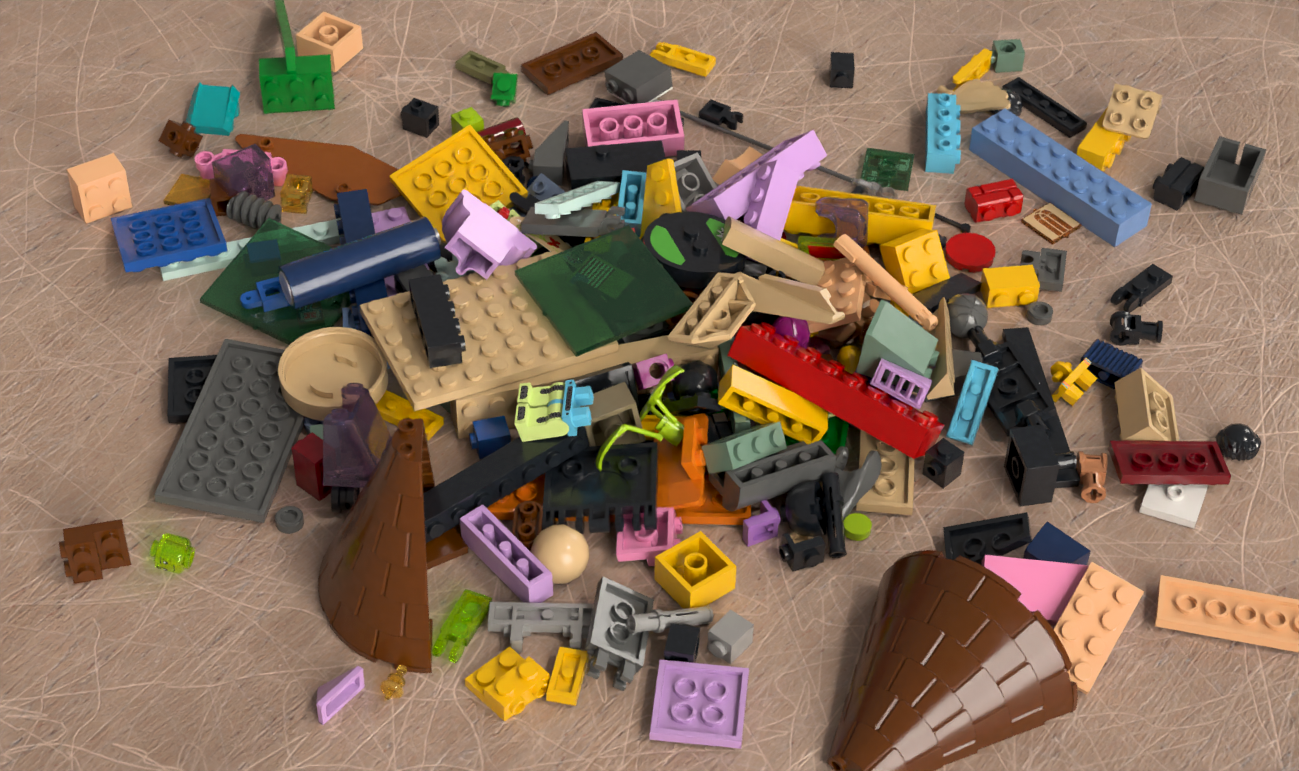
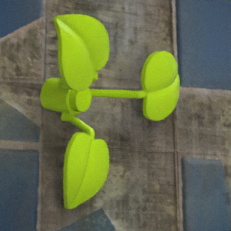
[596,364,685,471]

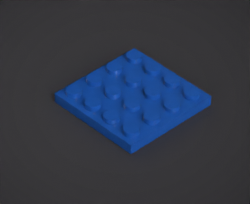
[111,198,228,273]

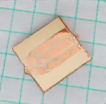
[1021,202,1081,245]

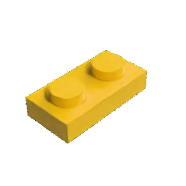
[546,647,589,706]

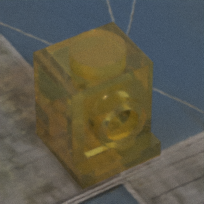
[280,174,313,214]

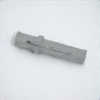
[627,606,714,634]

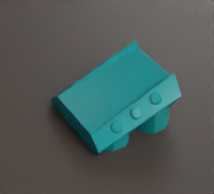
[186,82,240,136]

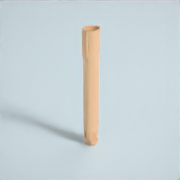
[833,234,938,331]

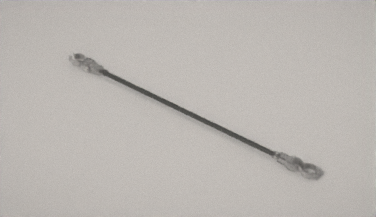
[652,98,898,199]

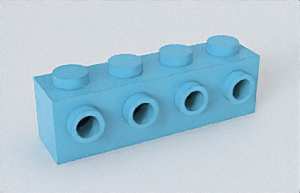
[925,93,961,174]

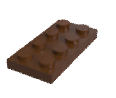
[521,32,623,95]

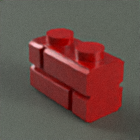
[964,179,1024,223]

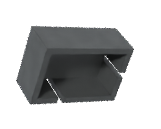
[1194,136,1267,215]

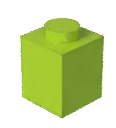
[451,107,484,136]

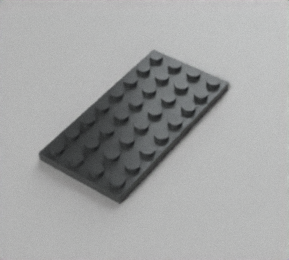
[154,339,307,523]

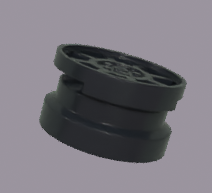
[331,473,360,513]

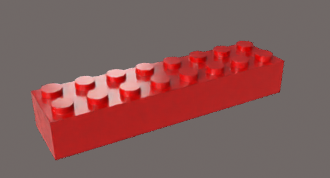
[728,322,944,459]

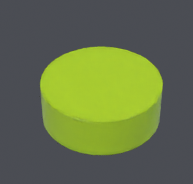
[843,513,872,541]

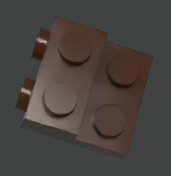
[59,519,131,584]

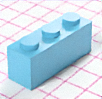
[615,170,647,237]

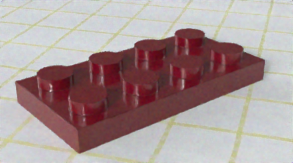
[1108,441,1231,485]

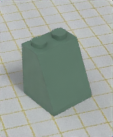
[856,300,940,393]

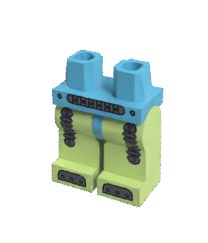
[514,379,594,442]

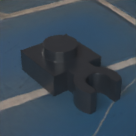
[699,99,743,130]

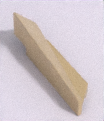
[735,272,845,324]
[922,297,955,400]

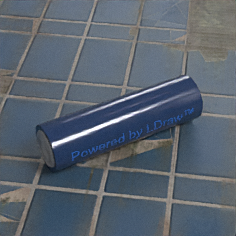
[278,216,441,310]

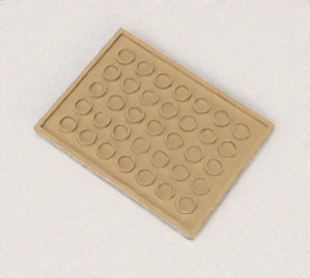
[359,250,618,411]

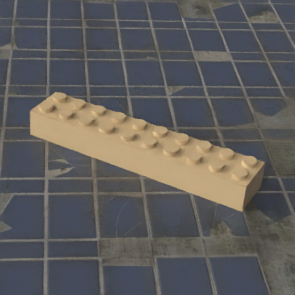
[450,335,719,439]

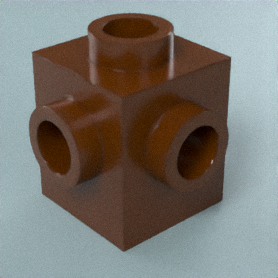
[158,120,203,158]

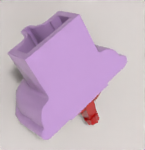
[442,190,537,280]

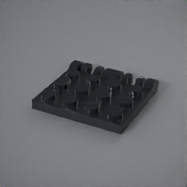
[542,442,659,534]

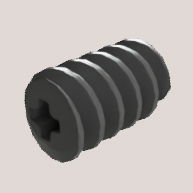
[226,191,282,233]

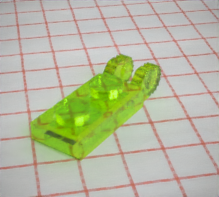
[432,589,492,663]

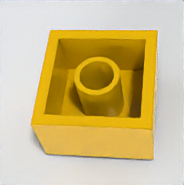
[879,229,950,294]
[654,531,737,609]

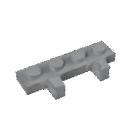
[488,602,594,653]

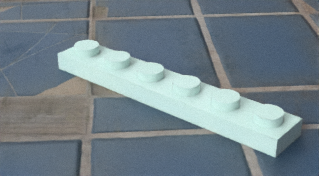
[535,181,620,219]

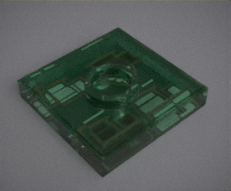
[860,148,915,191]

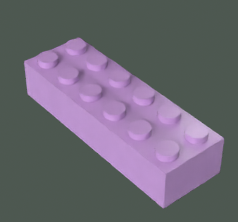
[685,130,827,220]

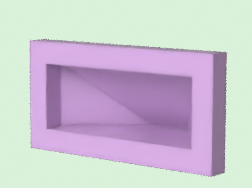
[316,666,365,725]

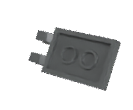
[521,206,625,237]
[585,577,654,691]

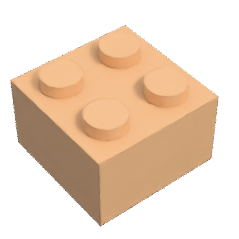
[296,12,363,72]
[67,153,132,224]

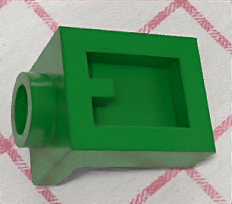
[490,73,518,107]

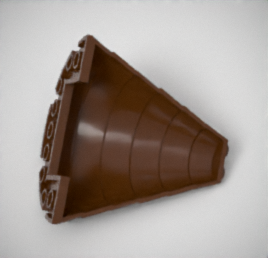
[318,418,435,673]
[827,550,1078,771]

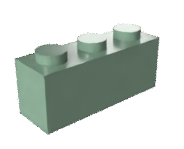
[702,422,787,473]

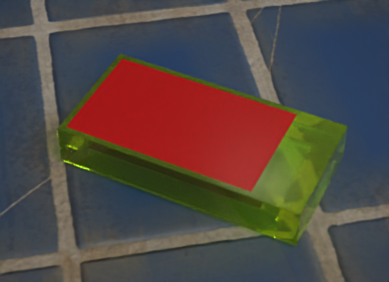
[798,236,845,260]

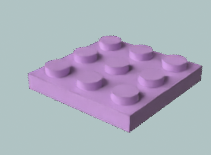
[650,660,749,749]

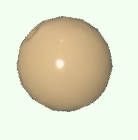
[530,524,589,584]

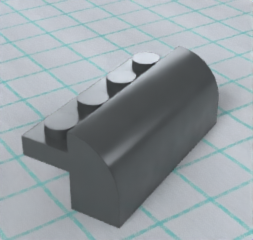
[708,440,836,511]

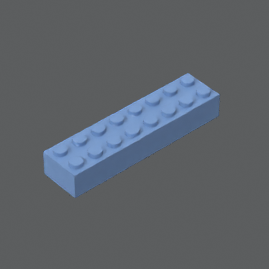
[969,108,1152,247]

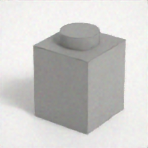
[708,610,754,664]

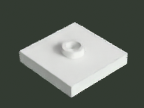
[1140,484,1209,529]

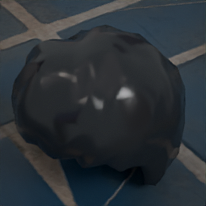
[671,360,718,401]

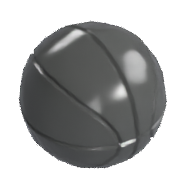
[947,293,988,339]

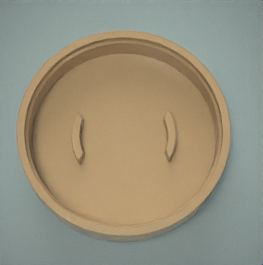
[278,327,388,421]

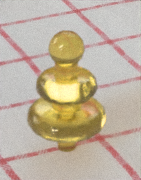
[380,665,407,700]

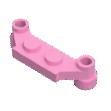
[195,149,288,187]

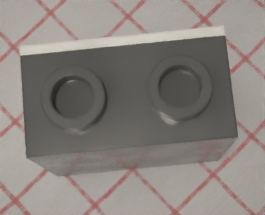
[605,50,673,104]

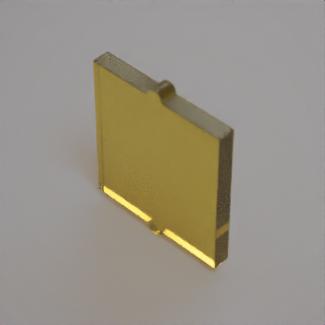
[163,174,211,206]

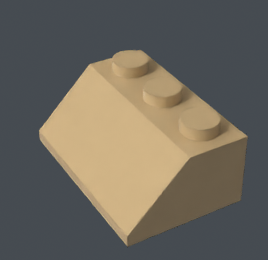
[1114,368,1179,441]

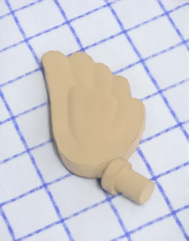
[937,79,1011,114]

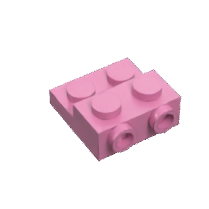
[616,507,683,567]

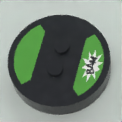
[642,212,746,289]

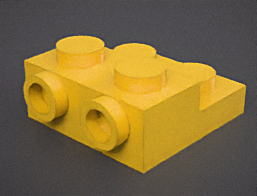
[465,646,549,722]

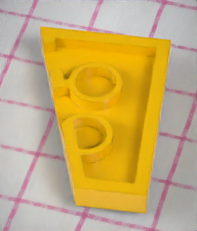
[640,159,682,238]

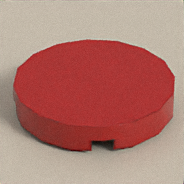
[945,232,996,273]

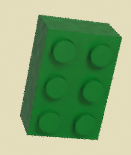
[259,54,335,114]

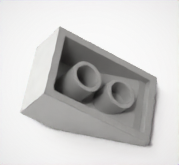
[674,152,717,212]

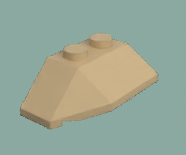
[668,272,756,349]

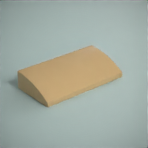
[722,216,825,286]

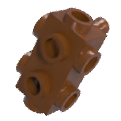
[481,127,533,162]

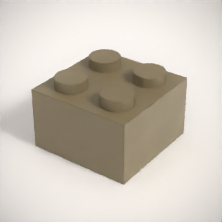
[580,382,646,446]

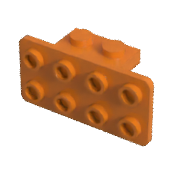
[654,413,709,509]

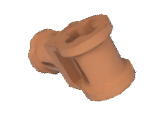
[1076,451,1107,503]

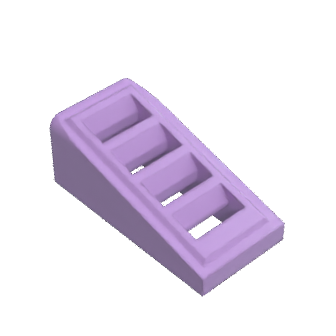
[870,358,932,410]

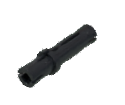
[821,472,847,558]

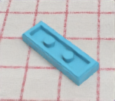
[946,360,998,446]

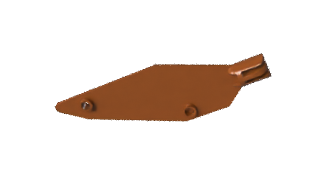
[235,134,403,205]

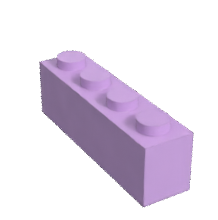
[744,160,800,261]
[460,504,553,603]

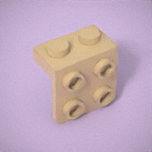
[1103,83,1162,140]

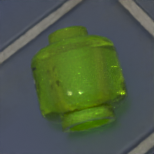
[150,533,195,574]

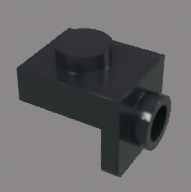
[779,533,826,572]

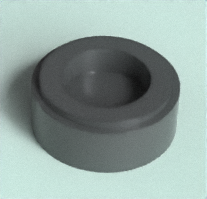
[1026,301,1053,326]
[275,506,304,534]

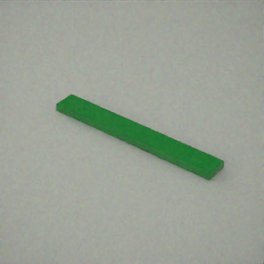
[274,0,297,71]

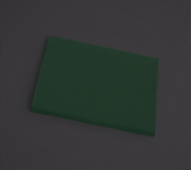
[200,218,351,345]
[515,225,693,357]

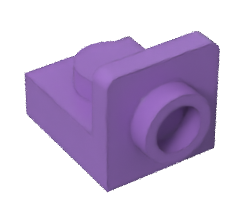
[742,500,781,547]

